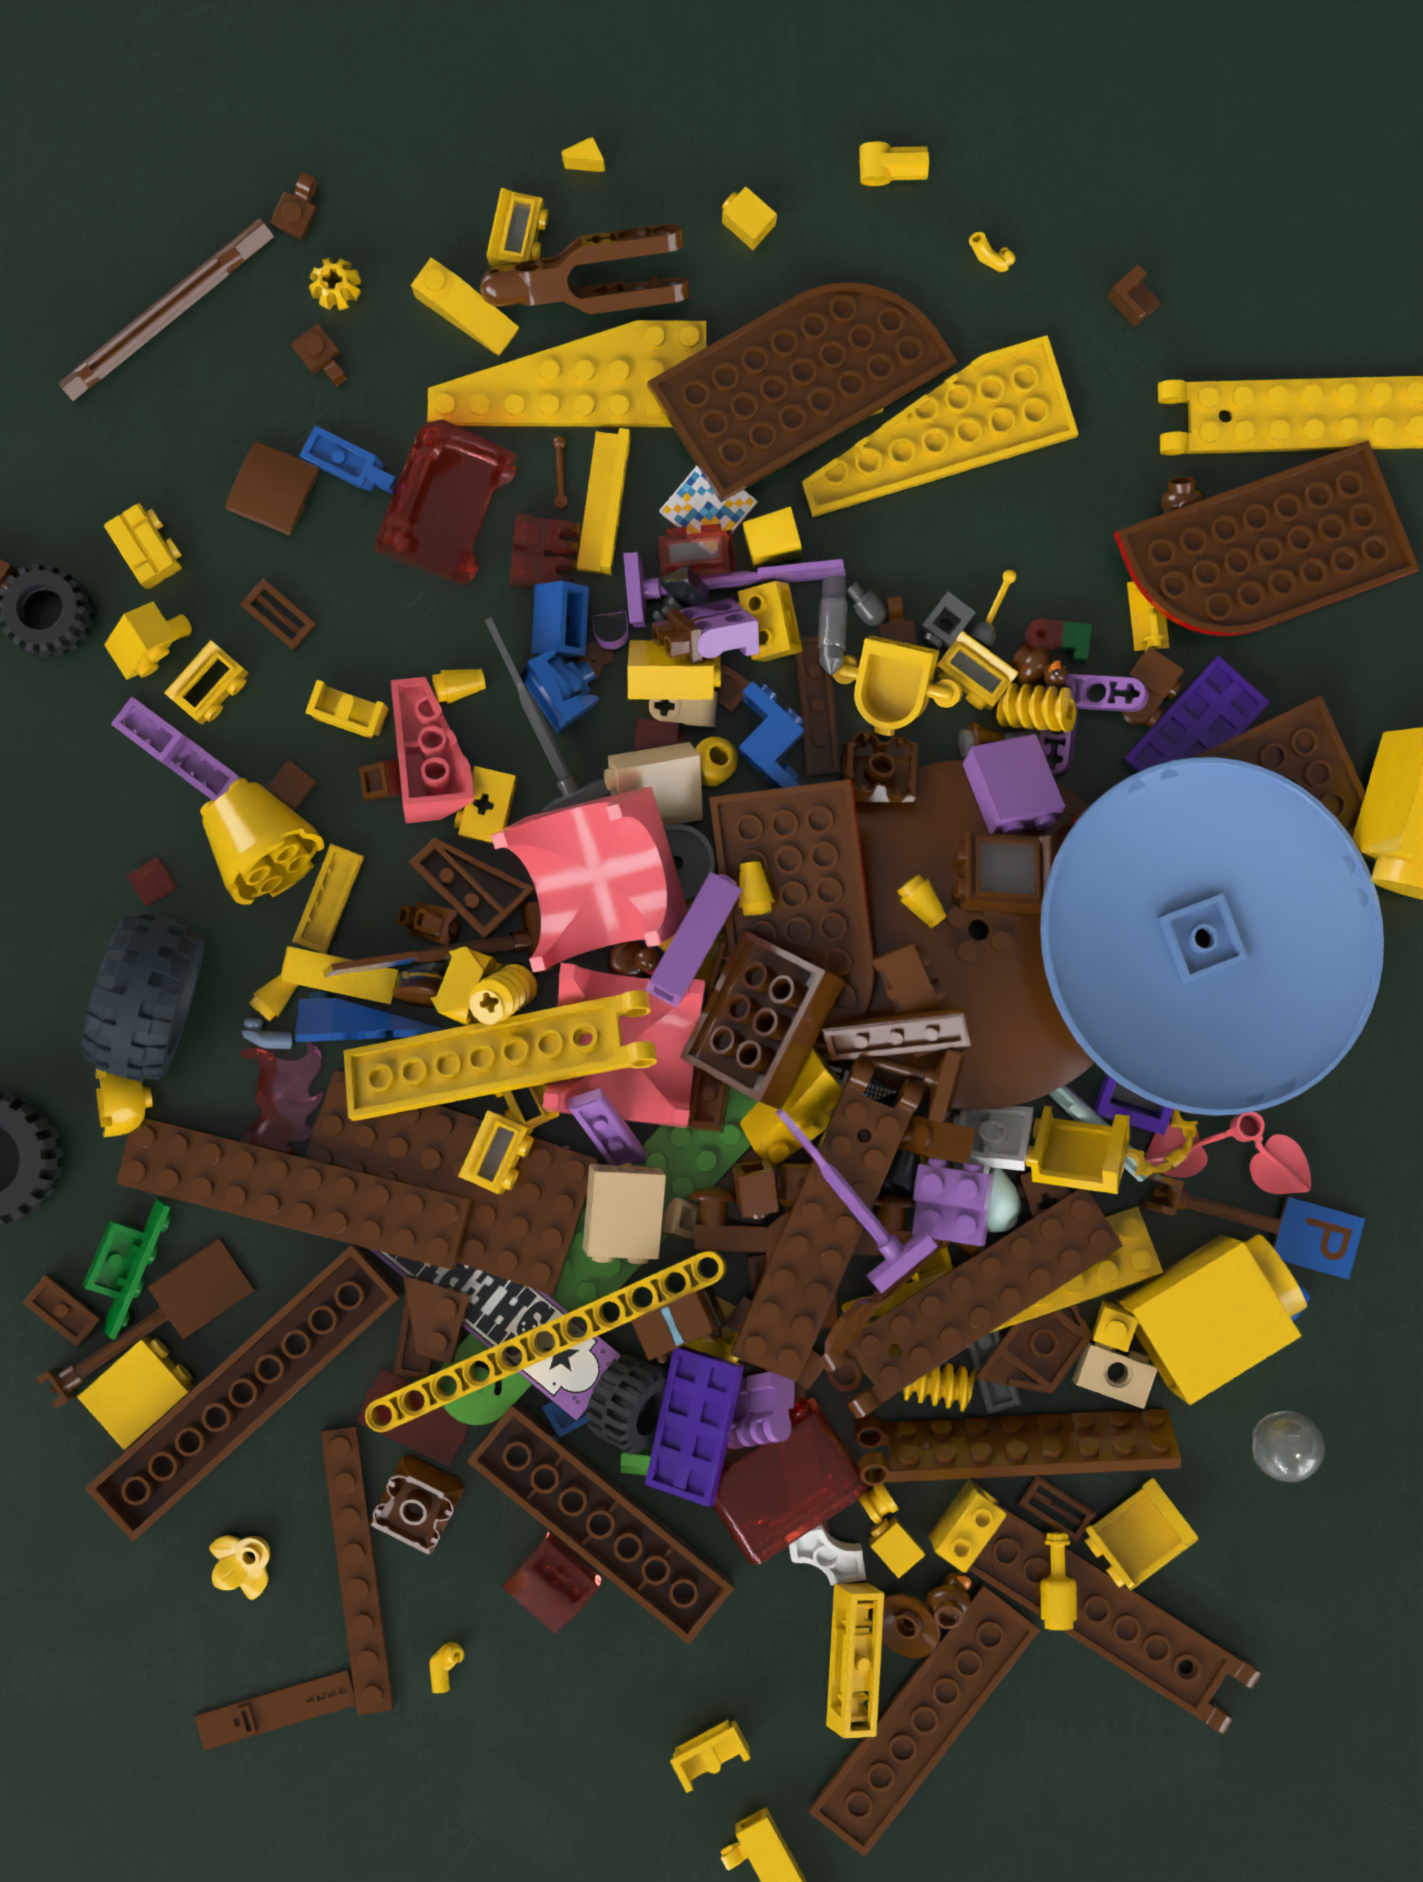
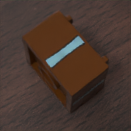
[632,1286,728,1364]

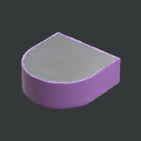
[592,611,629,649]

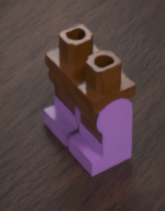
[652,598,759,664]

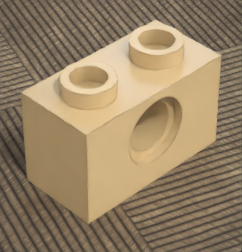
[1072,1342,1158,1409]

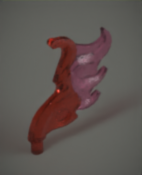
[240,1042,323,1154]

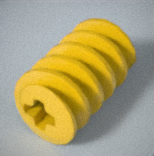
[997,683,1077,733]
[468,964,538,1025]
[903,1363,975,1412]

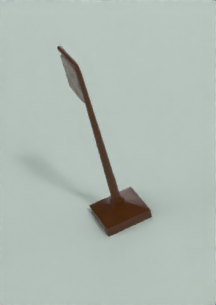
[705,941,969,1123]

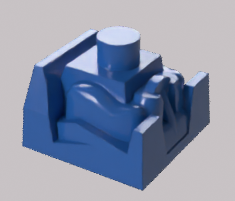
[520,648,599,735]

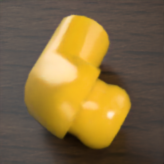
[969,232,1015,272]
[429,1642,464,1693]

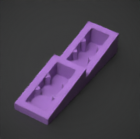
[111,697,242,800]

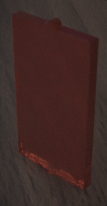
[356,1368,470,1467]

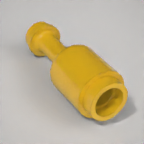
[1040,1532,1077,1630]

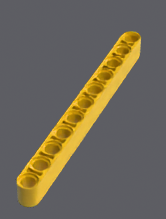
[365,1251,727,1432]

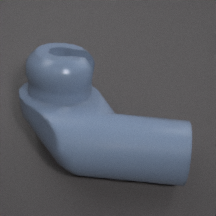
[242,1018,292,1049]

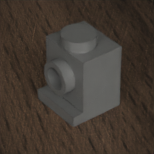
[921,592,976,650]

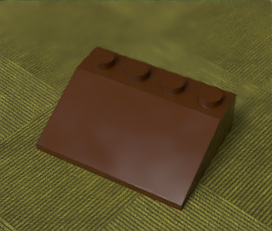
[680,930,846,1109]

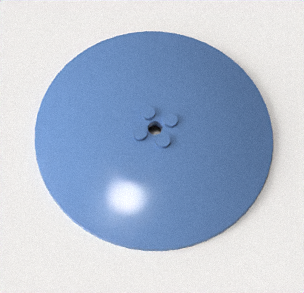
[1040,757,1384,1115]

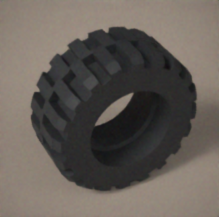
[0,1092,64,1226]

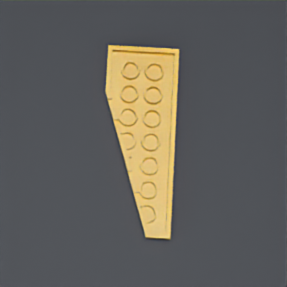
[802,335,1079,517]

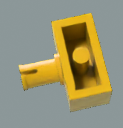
[104,601,192,680]

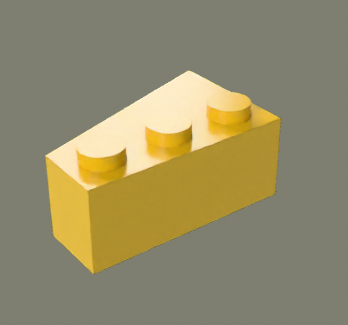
[740,1047,844,1168]

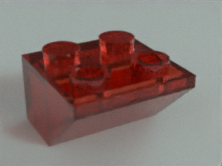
[502,1532,602,1634]

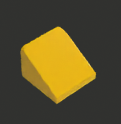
[561,137,605,172]

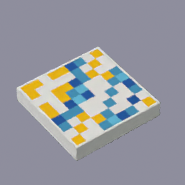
[659,466,757,556]

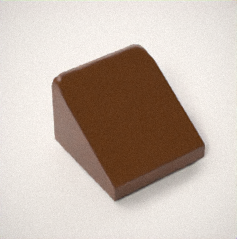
[358,760,402,801]

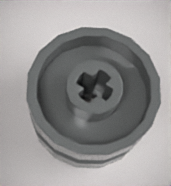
[664,823,716,901]

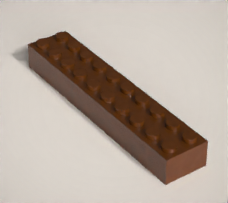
[85,1245,404,1542]

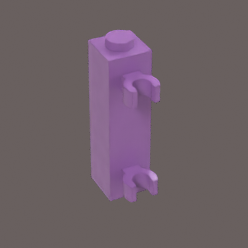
[645,872,742,1008]

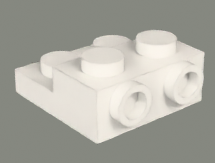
[947,1106,1034,1174]

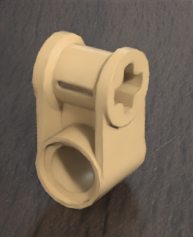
[649,691,717,727]

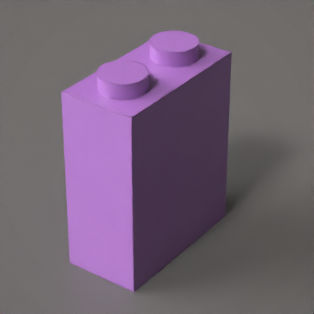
[963,734,1065,835]

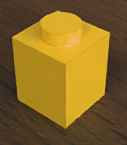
[722,186,777,250]
[1092,1298,1138,1352]
[868,1516,925,1578]

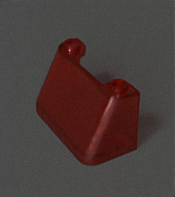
[374,419,517,585]
[712,1397,869,1565]

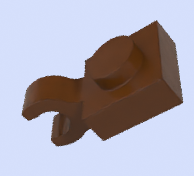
[270,171,319,241]
[290,323,347,388]
[878,596,917,645]

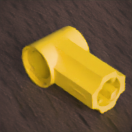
[859,141,929,186]

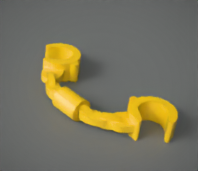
[1123,1109,1198,1176]

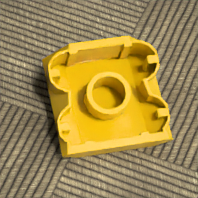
[430,946,504,1026]

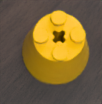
[200,778,324,905]

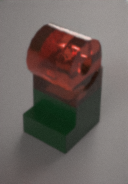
[1023,619,1092,664]

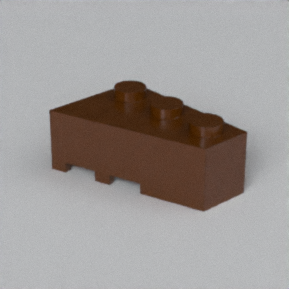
[873,940,946,1058]

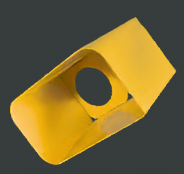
[743,506,802,569]

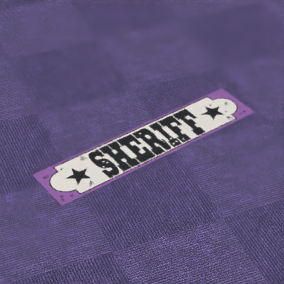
[368,1248,622,1421]

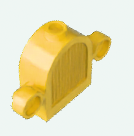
[832,635,962,736]

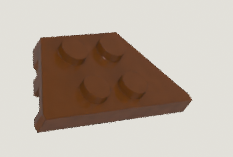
[975,1304,1093,1394]

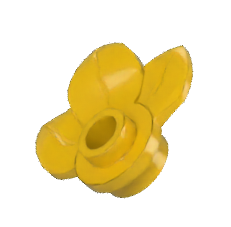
[209,1535,270,1600]

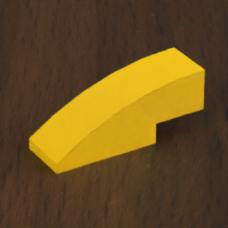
[280,946,398,1004]

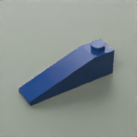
[295,991,446,1042]

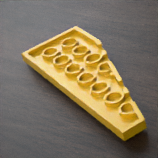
[428,320,706,427]

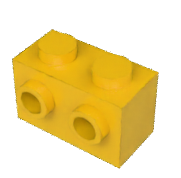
[738,581,803,662]

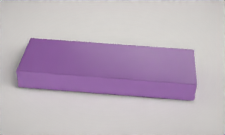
[568,1088,646,1165]

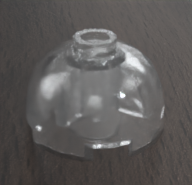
[1252,1410,1325,1483]

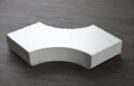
[786,1519,866,1586]

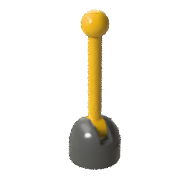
[967,569,1017,650]

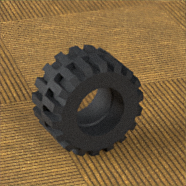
[0,564,94,658]
[587,1353,669,1454]

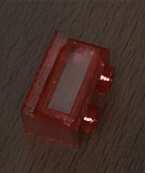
[658,523,736,579]

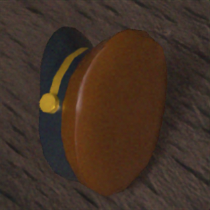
[392,962,449,1008]

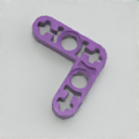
[1039,674,1149,777]

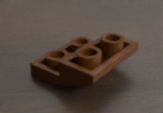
[226,441,319,536]

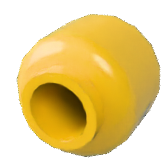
[694,737,738,786]

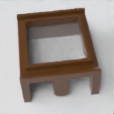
[954,830,1052,914]

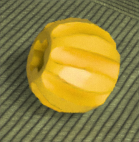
[309,257,361,311]

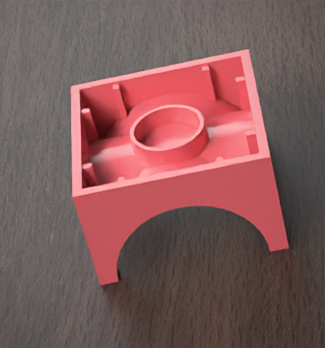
[491,786,688,972]
[543,963,705,1128]

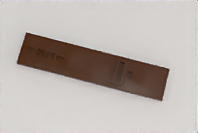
[194,1669,356,1751]

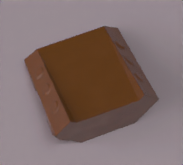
[840,731,918,802]
[369,1454,465,1555]

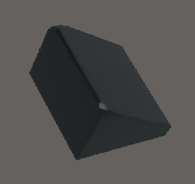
[659,564,708,606]

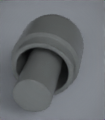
[846,582,888,626]

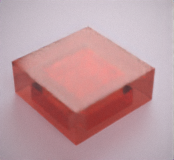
[127,857,178,906]

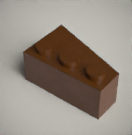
[409,838,536,939]

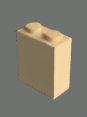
[604,742,703,826]
[583,1164,666,1264]

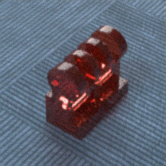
[509,513,580,588]

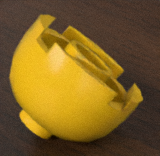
[95,1068,152,1137]

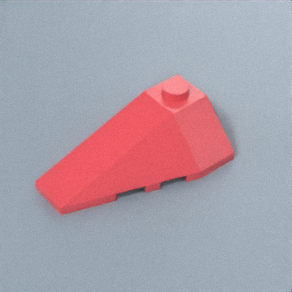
[391,677,474,823]

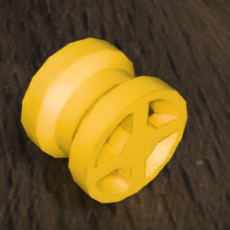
[857,1484,900,1525]

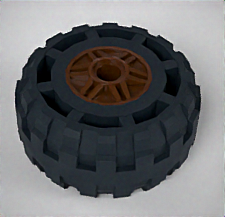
[82,912,205,1082]

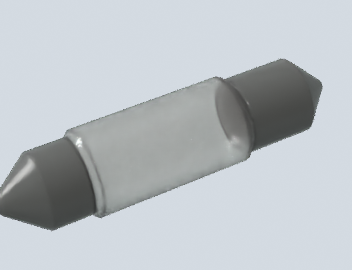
[818,576,848,675]

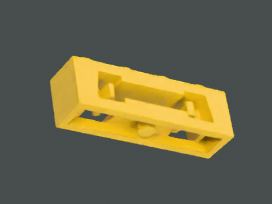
[826,1582,884,1738]

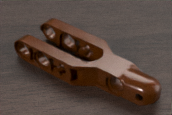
[480,224,690,314]

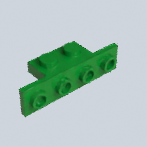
[83,1198,171,1340]

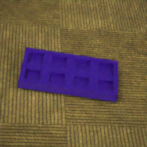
[1123,655,1270,773]
[645,1346,744,1507]

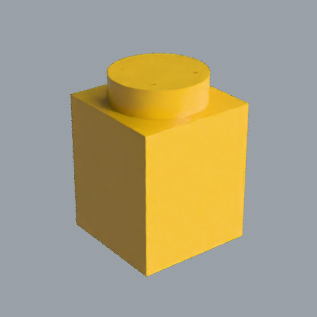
[1352,727,1423,900]
[1115,1234,1307,1405]

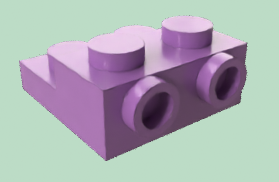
[912,1158,994,1246]

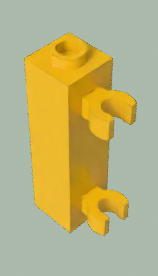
[720,1807,807,1882]

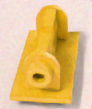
[1127,582,1169,651]

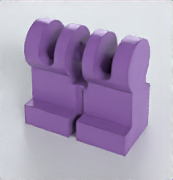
[727,1372,795,1449]

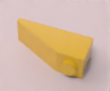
[411,258,520,357]

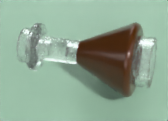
[959,721,1040,757]

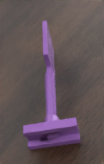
[623,552,846,628]

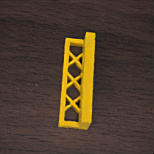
[577,428,631,575]

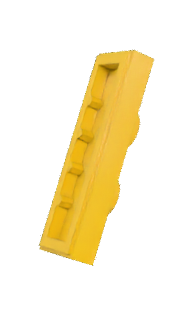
[292,844,365,954]

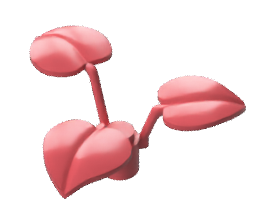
[1145,1112,1311,1194]

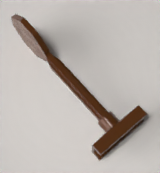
[825,1232,988,1356]

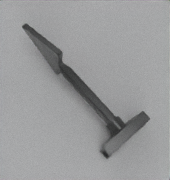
[485,617,610,812]

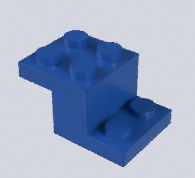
[739,681,804,789]

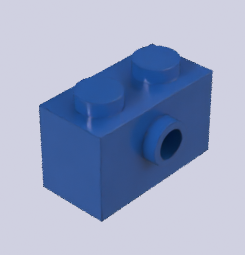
[531,581,589,658]

